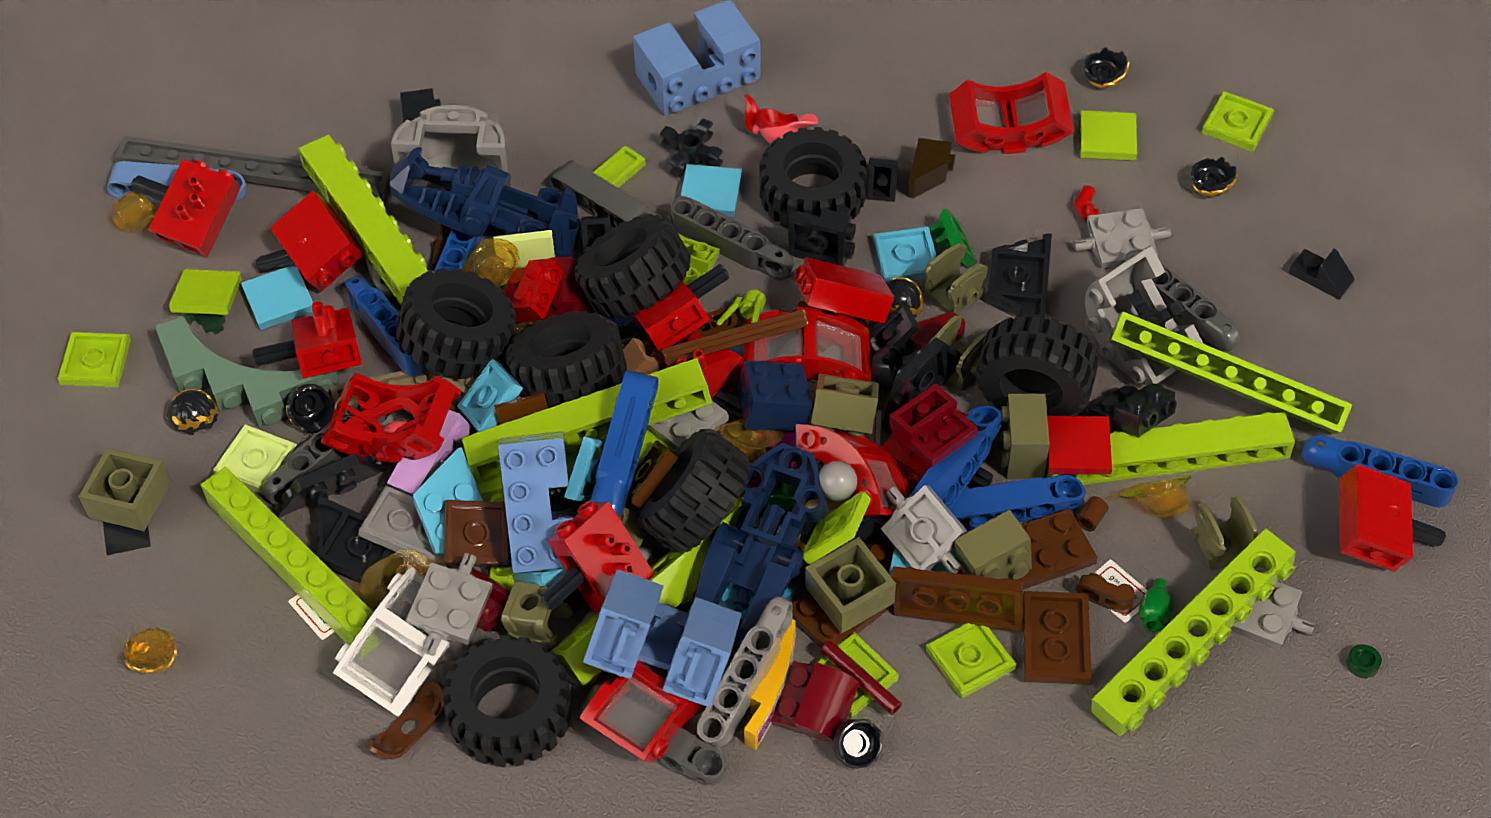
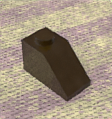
[908,138,956,198]

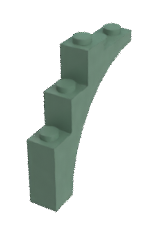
[155,316,340,428]

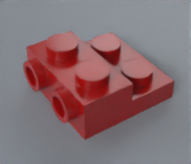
[504,258,564,322]

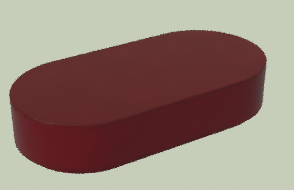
[909,313,965,350]

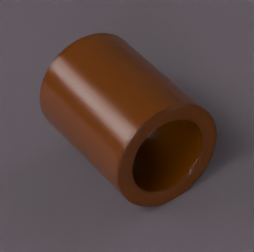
[1076,496,1109,532]

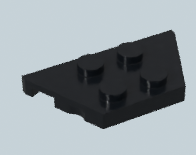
[987,233,1052,318]
[882,337,963,434]
[272,453,386,518]
[317,496,415,587]

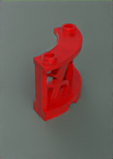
[321,373,462,462]

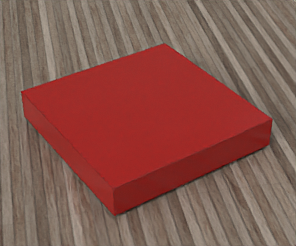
[1047,416,1112,475]

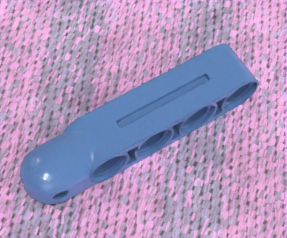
[107,161,247,202]

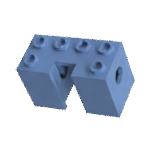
[633,0,761,116]
[498,431,573,573]
[583,569,742,707]

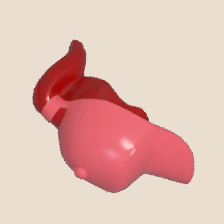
[744,94,818,144]

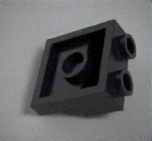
[788,209,856,266]
[1089,383,1177,437]

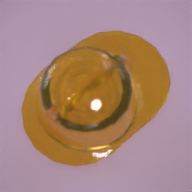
[463,238,520,287]
[718,418,784,463]
[1118,475,1191,518]
[360,549,430,611]

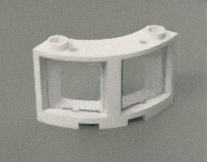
[333,567,454,717]

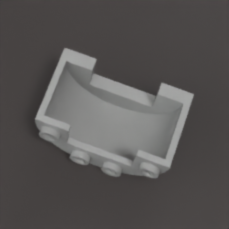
[391,105,511,187]
[1085,246,1204,385]

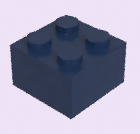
[736,360,814,432]

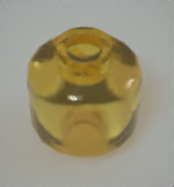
[112,191,156,233]

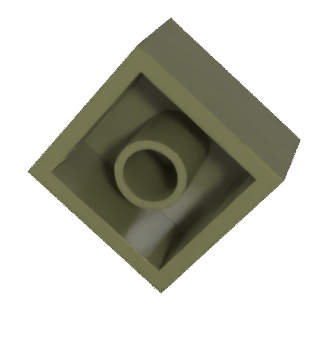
[811,373,879,436]
[998,394,1050,479]
[79,448,171,531]
[954,510,1032,580]
[805,537,896,634]

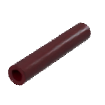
[820,640,902,715]

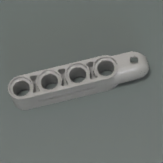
[697,597,793,747]

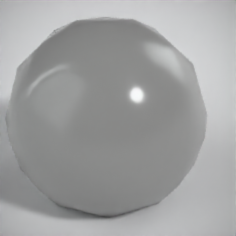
[819,461,858,501]

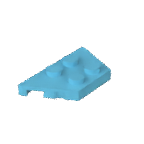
[412,447,483,556]

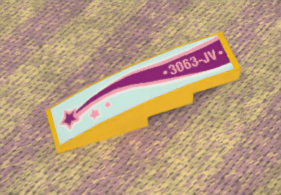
[744,619,796,750]

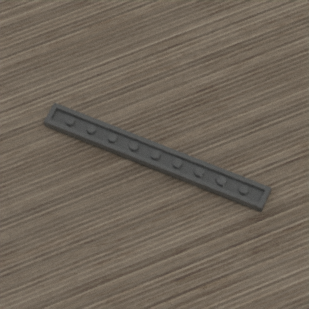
[115,136,390,201]

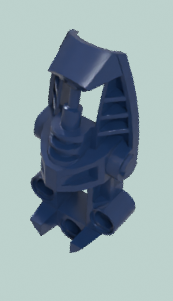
[390,147,581,257]
[696,443,828,654]

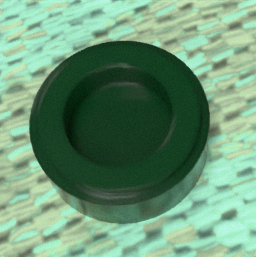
[1347,644,1382,678]

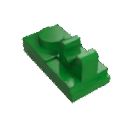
[930,208,978,268]

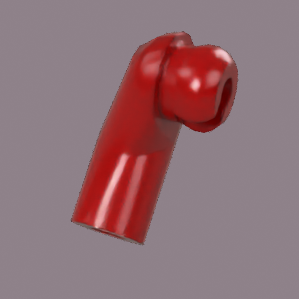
[1074,185,1100,221]

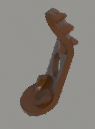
[365,680,445,760]

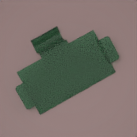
[185,313,226,335]

